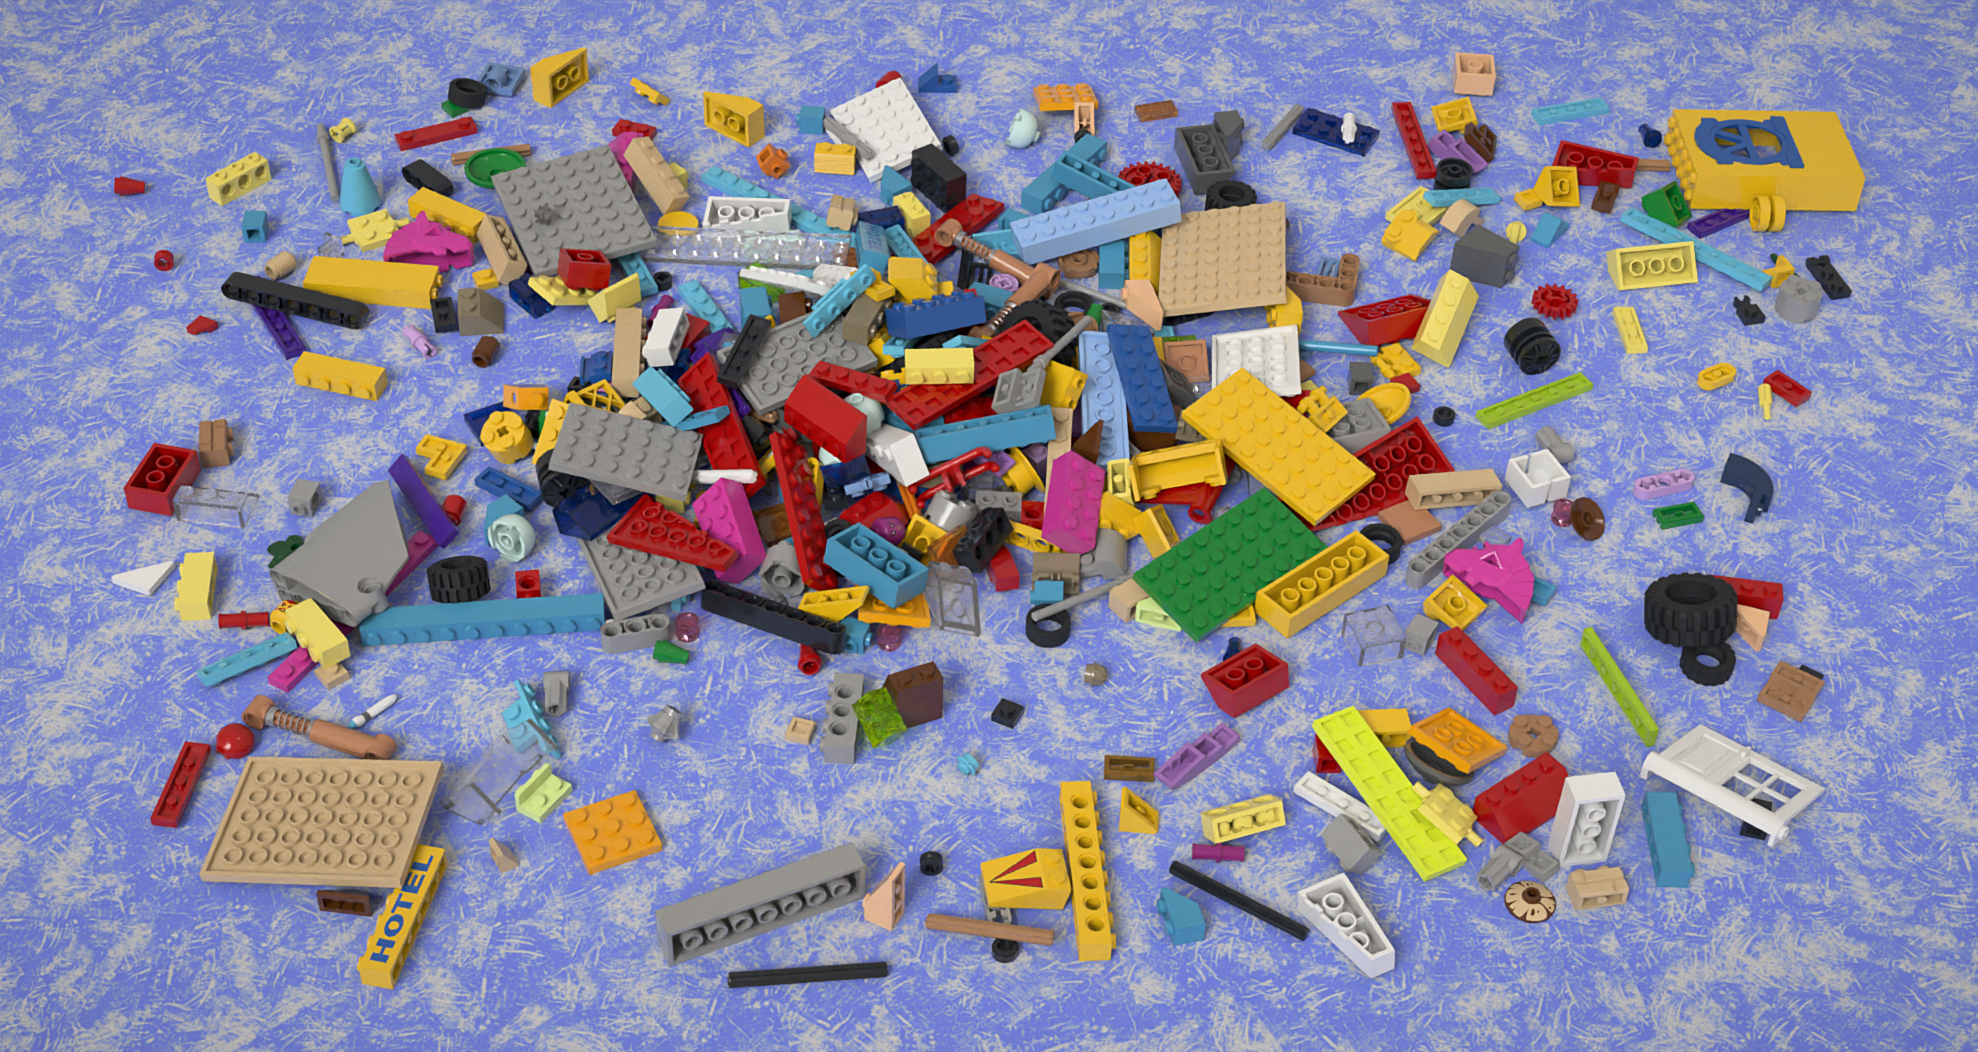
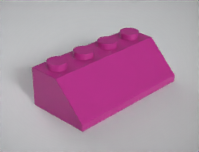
[608,132,644,194]

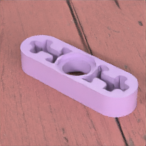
[1633,469,1695,500]

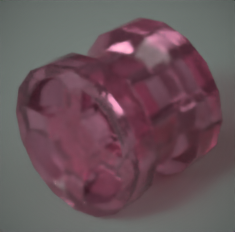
[1550,499,1573,527]
[675,612,700,643]
[878,623,901,652]

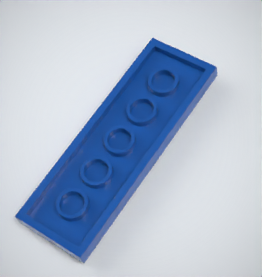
[1106,324,1178,433]

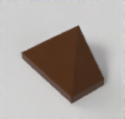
[1071,419,1104,465]
[316,889,373,917]

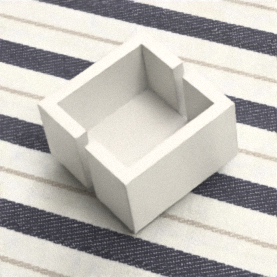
[1505,449,1571,508]

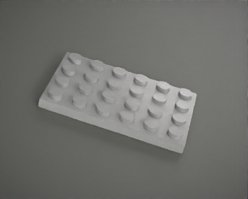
[716,311,878,416]
[548,402,703,501]
[576,504,706,621]

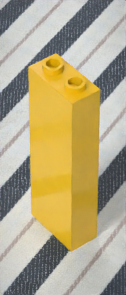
[303,256,443,309]
[981,335,1088,412]

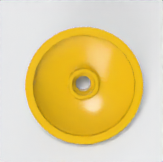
[1356,383,1412,426]

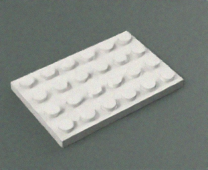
[830,77,943,183]
[739,266,857,304]
[1212,324,1302,397]

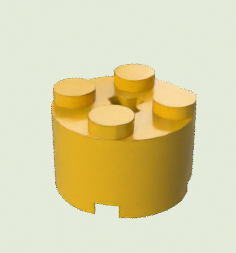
[480,411,533,464]

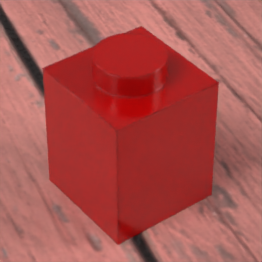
[1312,734,1341,773]

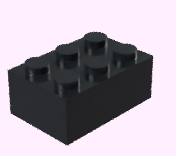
[910,143,967,214]

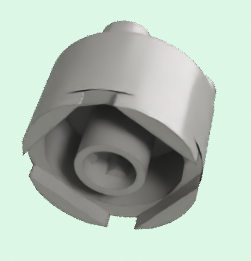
[1774,275,1823,324]
[924,489,977,537]
[759,541,805,597]

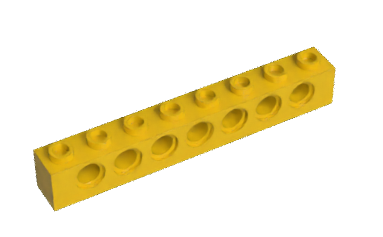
[1059,781,1116,961]

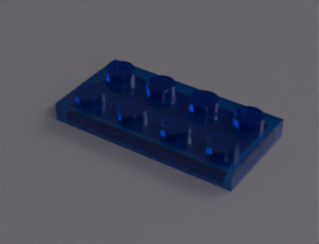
[1292,108,1380,157]

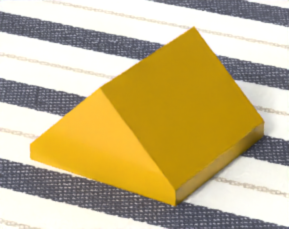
[1532,166,1580,207]
[1132,504,1181,559]

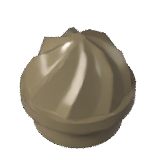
[1084,662,1108,687]

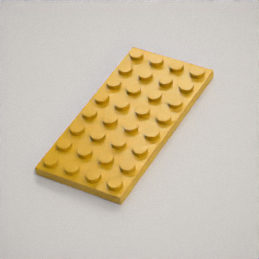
[1181,367,1376,526]

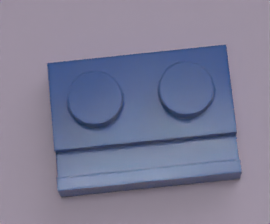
[579,351,613,385]

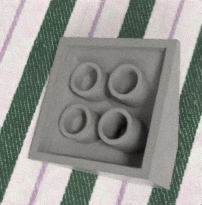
[1309,398,1391,454]

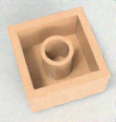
[1452,52,1496,96]

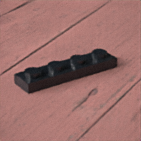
[717,314,771,389]

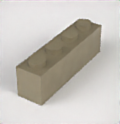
[842,275,899,345]

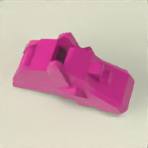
[383,211,475,273]
[1442,537,1534,624]

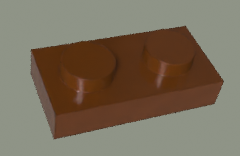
[1591,180,1620,214]

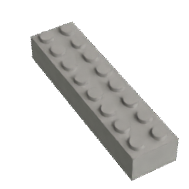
[655,842,865,967]

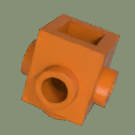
[756,143,791,179]

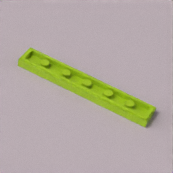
[1475,372,1593,430]
[1580,627,1659,747]

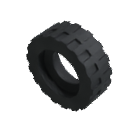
[1679,641,1736,687]

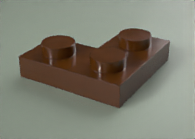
[1464,122,1497,163]

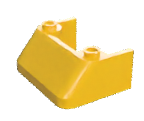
[1128,438,1227,501]

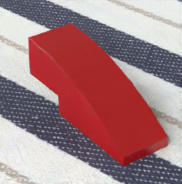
[986,544,1020,592]

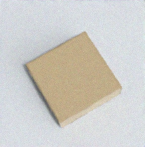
[785,716,817,745]

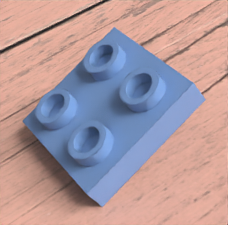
[477,62,526,96]

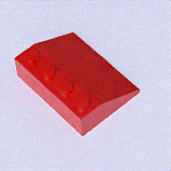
[1338,294,1431,348]

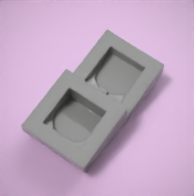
[1504,831,1560,882]

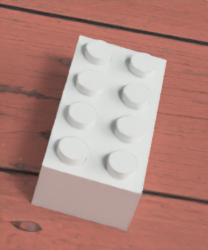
[1548,772,1626,867]

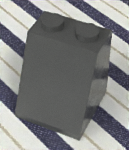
[1450,225,1520,288]

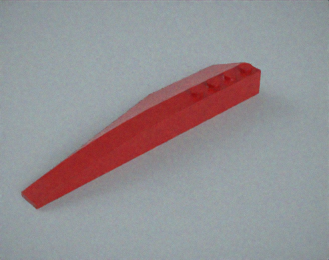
[1278,416,1455,532]

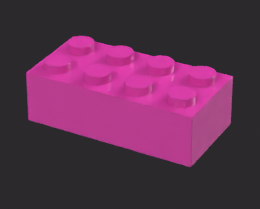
[1041,450,1106,555]
[692,477,766,584]

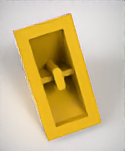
[1118,786,1159,834]

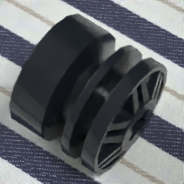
[1503,317,1561,375]
[535,448,589,509]

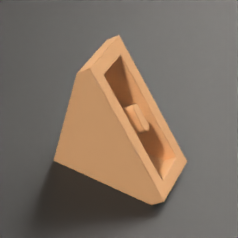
[1073,102,1095,139]
[1736,604,1770,652]

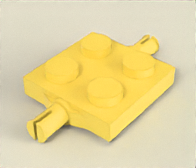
[339,209,409,252]
[1411,781,1483,847]

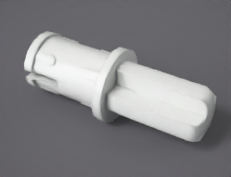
[1341,113,1357,144]

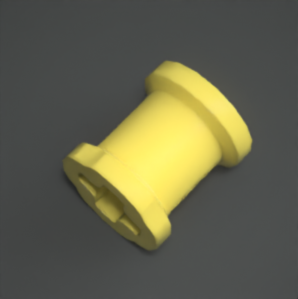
[329,117,356,143]

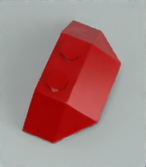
[838,490,909,529]

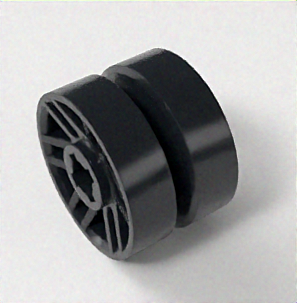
[1433,158,1473,190]

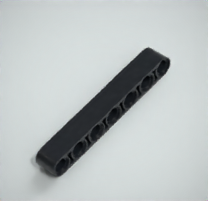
[221,272,370,330]
[701,581,846,654]

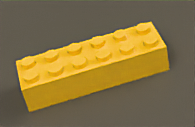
[1254,530,1390,638]

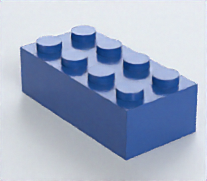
[885,290,986,339]

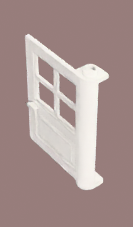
[1639,724,1825,847]

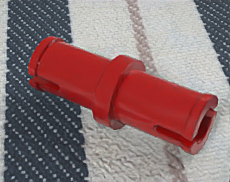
[218,611,269,630]

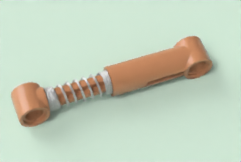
[935,219,1060,301]
[968,262,1061,338]
[241,695,397,760]

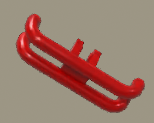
[908,446,1000,509]

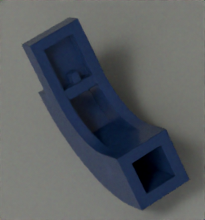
[1720,453,1773,524]

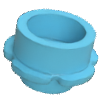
[956,753,979,776]

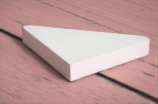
[111,561,175,596]

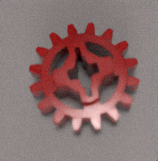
[1531,283,1578,320]

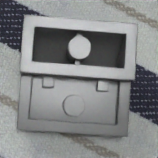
[991,367,1046,414]
[1079,528,1127,581]

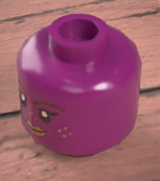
[870,517,905,546]

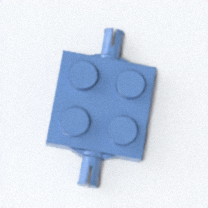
[843,471,891,498]

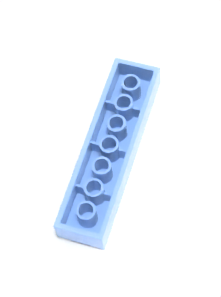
[1010,178,1181,265]

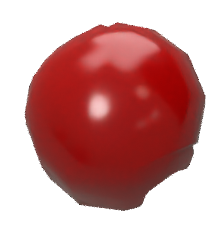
[216,723,255,760]

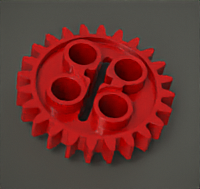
[1117,161,1182,198]

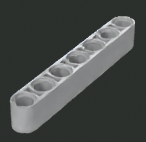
[1405,490,1511,589]

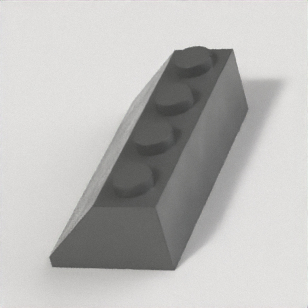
[1174,124,1235,194]

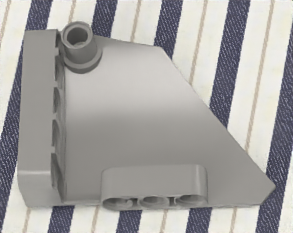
[269,480,410,627]

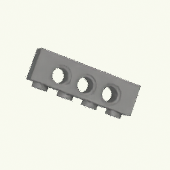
[820,672,864,764]

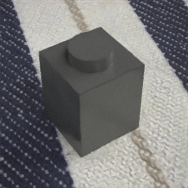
[1347,362,1373,395]

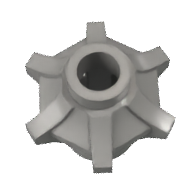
[647,704,684,743]

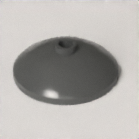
[1403,738,1474,786]

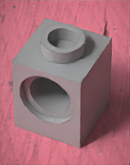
[287,479,323,518]
[1402,613,1439,656]

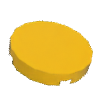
[658,211,699,242]

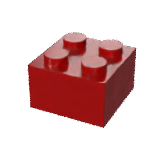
[557,248,611,291]

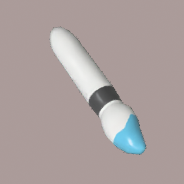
[348,694,397,729]

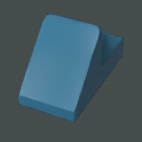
[1530,212,1570,249]

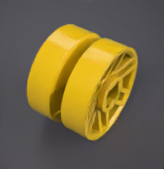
[1749,195,1786,232]

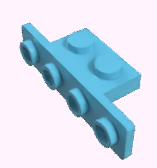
[972,229,1021,260]
[803,264,876,338]
[502,679,562,759]

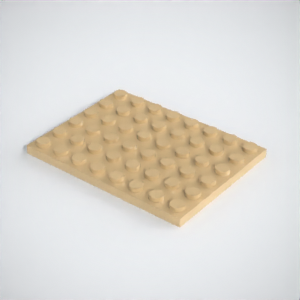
[1158,201,1287,317]
[199,756,444,888]

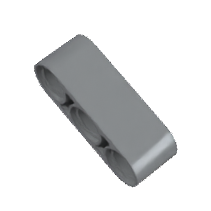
[600,613,671,654]

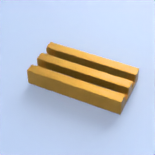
[1104,755,1154,782]

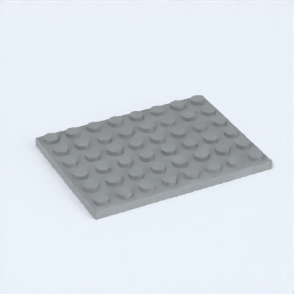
[491,145,657,277]

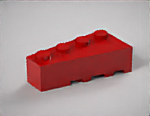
[1552,140,1639,188]

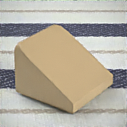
[489,838,519,873]

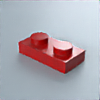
[612,119,657,140]
[1763,370,1812,407]

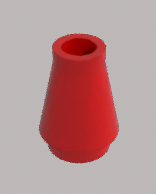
[114,176,145,196]
[798,644,822,675]

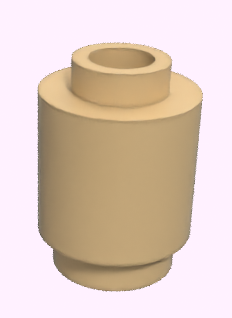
[264,251,296,280]

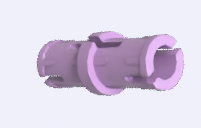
[403,324,437,359]

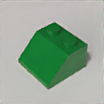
[1641,180,1692,227]

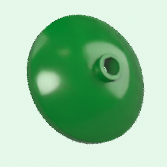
[464,148,526,189]

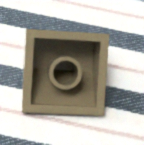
[458,288,504,336]

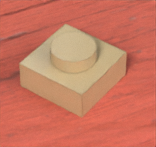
[314,662,350,690]

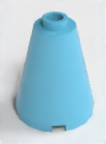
[339,158,381,217]

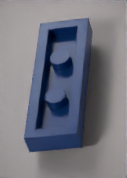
[474,466,543,512]

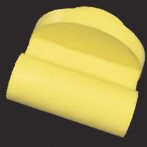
[1506,221,1527,244]

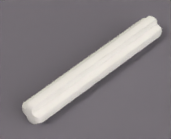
[691,469,758,484]

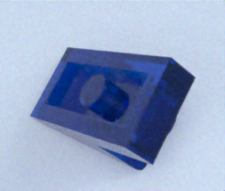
[819,454,871,488]

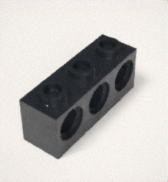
[952,507,1014,573]

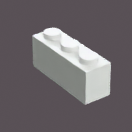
[642,308,690,367]

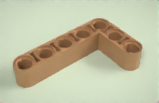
[1286,253,1360,307]

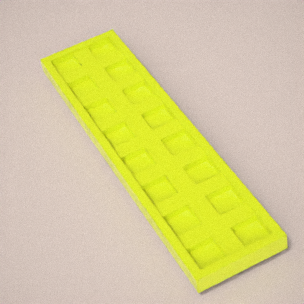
[1311,705,1467,882]

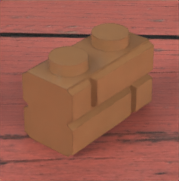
[199,419,234,468]

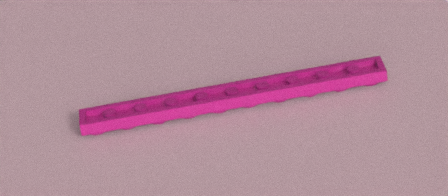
[267,530,439,693]

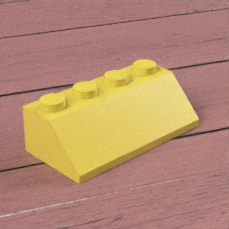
[1606,241,1698,290]
[1411,270,1479,368]

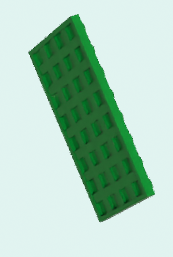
[1132,487,1328,643]

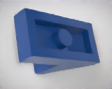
[918,63,957,93]

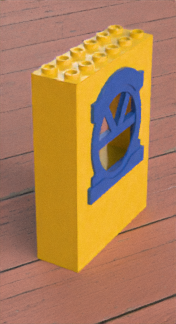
[1664,109,1865,211]

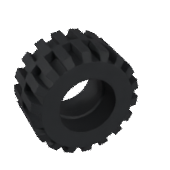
[1204,180,1257,211]
[427,555,491,604]

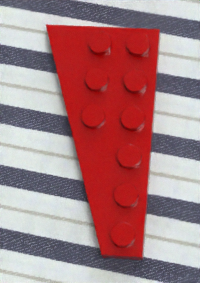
[607,494,738,572]

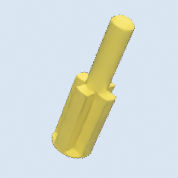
[1758,384,1773,420]

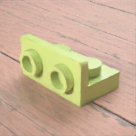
[515,763,573,824]

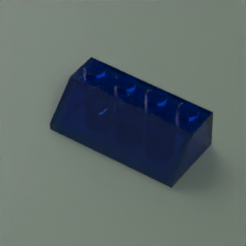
[552,480,655,541]

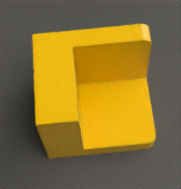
[1762,255,1795,289]

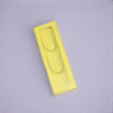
[1612,307,1648,354]

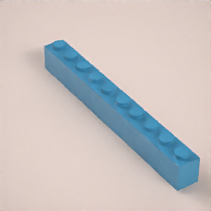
[359,593,605,647]

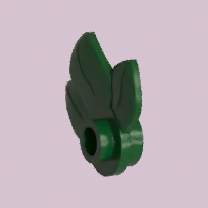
[267,535,304,569]

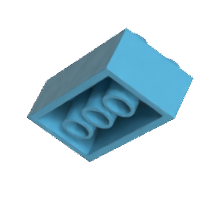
[823,522,929,609]

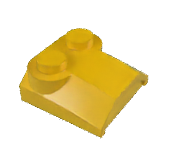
[1431,96,1478,134]
[1381,210,1439,262]
[1422,575,1487,631]

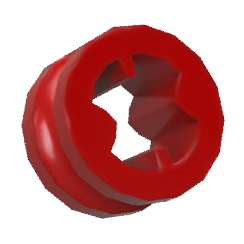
[154,250,174,271]

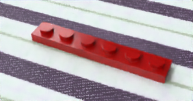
[1391,102,1436,179]

